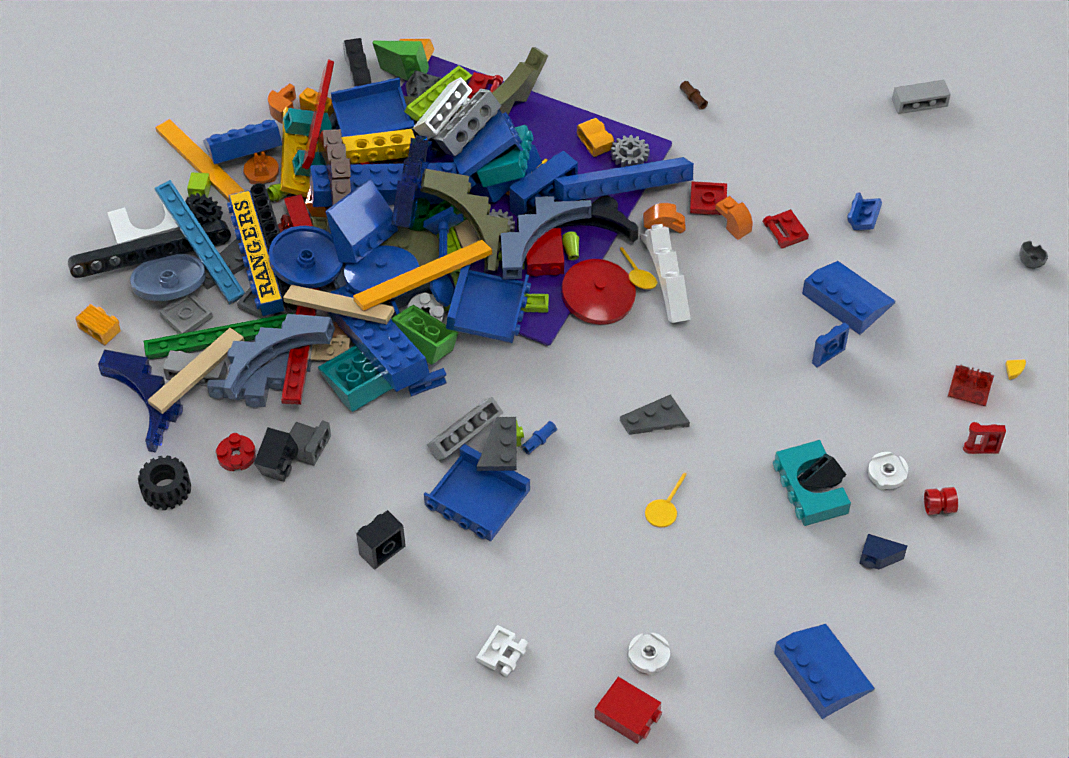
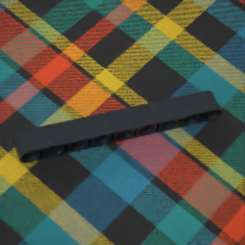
[250,183,298,310]
[68,220,231,278]

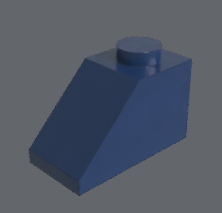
[859,534,908,570]

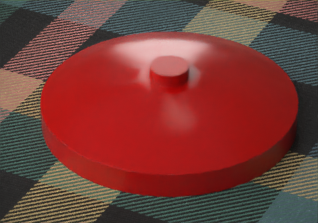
[561,259,636,325]

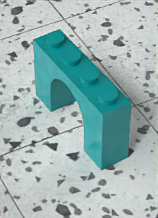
[283,108,332,176]
[477,125,533,187]
[773,440,851,526]

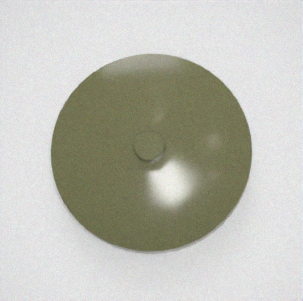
[379,222,439,267]

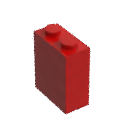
[526,228,564,276]
[594,676,662,744]

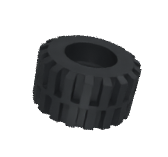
[138,455,191,510]

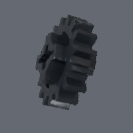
[185,193,223,224]

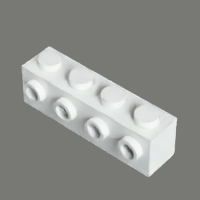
[413,77,472,141]

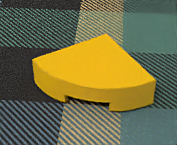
[1005,359,1026,380]

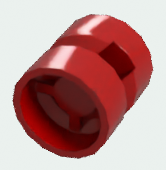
[924,487,958,515]

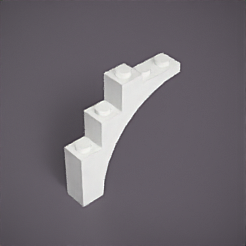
[640,224,691,323]

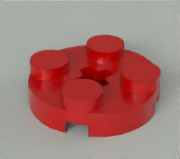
[216,433,256,471]

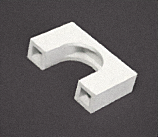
[107,201,180,253]

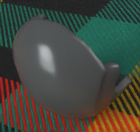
[1019,241,1048,268]

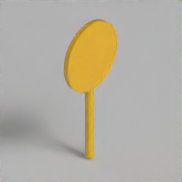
[620,247,657,289]
[645,473,687,528]

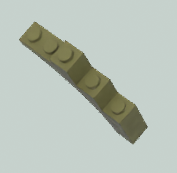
[420,169,510,275]

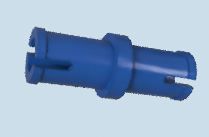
[521,421,558,455]

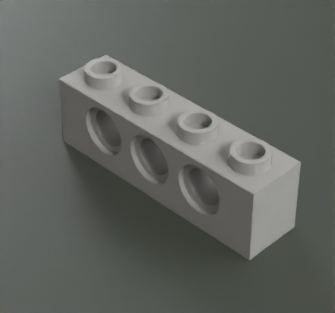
[434,89,501,156]
[427,397,504,460]

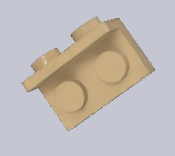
[311,335,352,361]

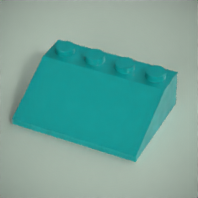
[318,345,393,412]

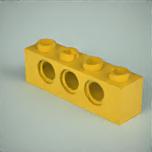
[342,129,417,164]

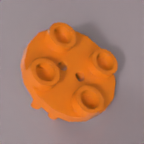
[244,151,279,184]

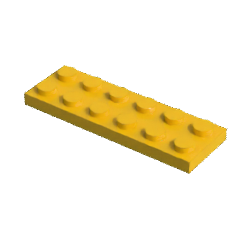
[281,107,318,198]

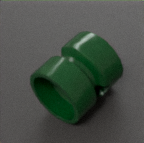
[405,197,430,231]

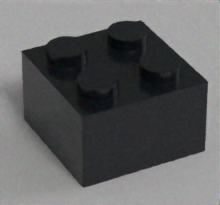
[254,427,299,482]
[356,510,406,570]

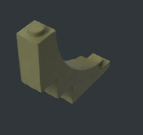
[457,47,549,126]

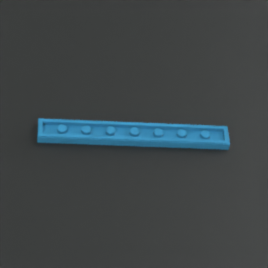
[154,180,245,304]

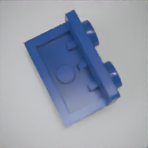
[847,192,882,230]

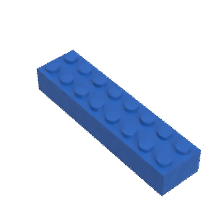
[309,162,457,207]
[327,285,430,392]

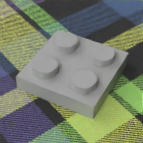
[159,293,213,334]

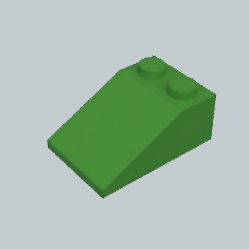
[372,40,429,81]
[391,304,458,365]

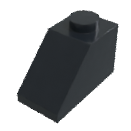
[797,453,847,488]

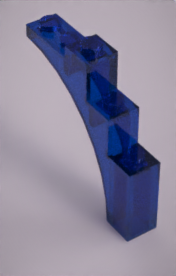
[391,135,436,228]
[98,349,183,453]

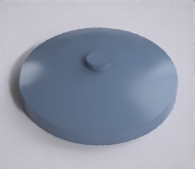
[130,254,206,301]

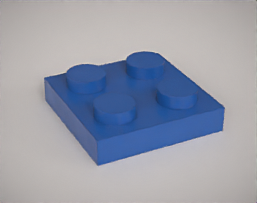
[812,322,850,368]

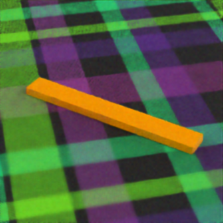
[155,119,245,202]
[353,240,492,311]

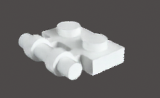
[476,625,528,677]

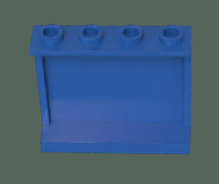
[330,78,416,137]
[452,109,523,187]
[446,264,531,343]
[424,444,530,542]

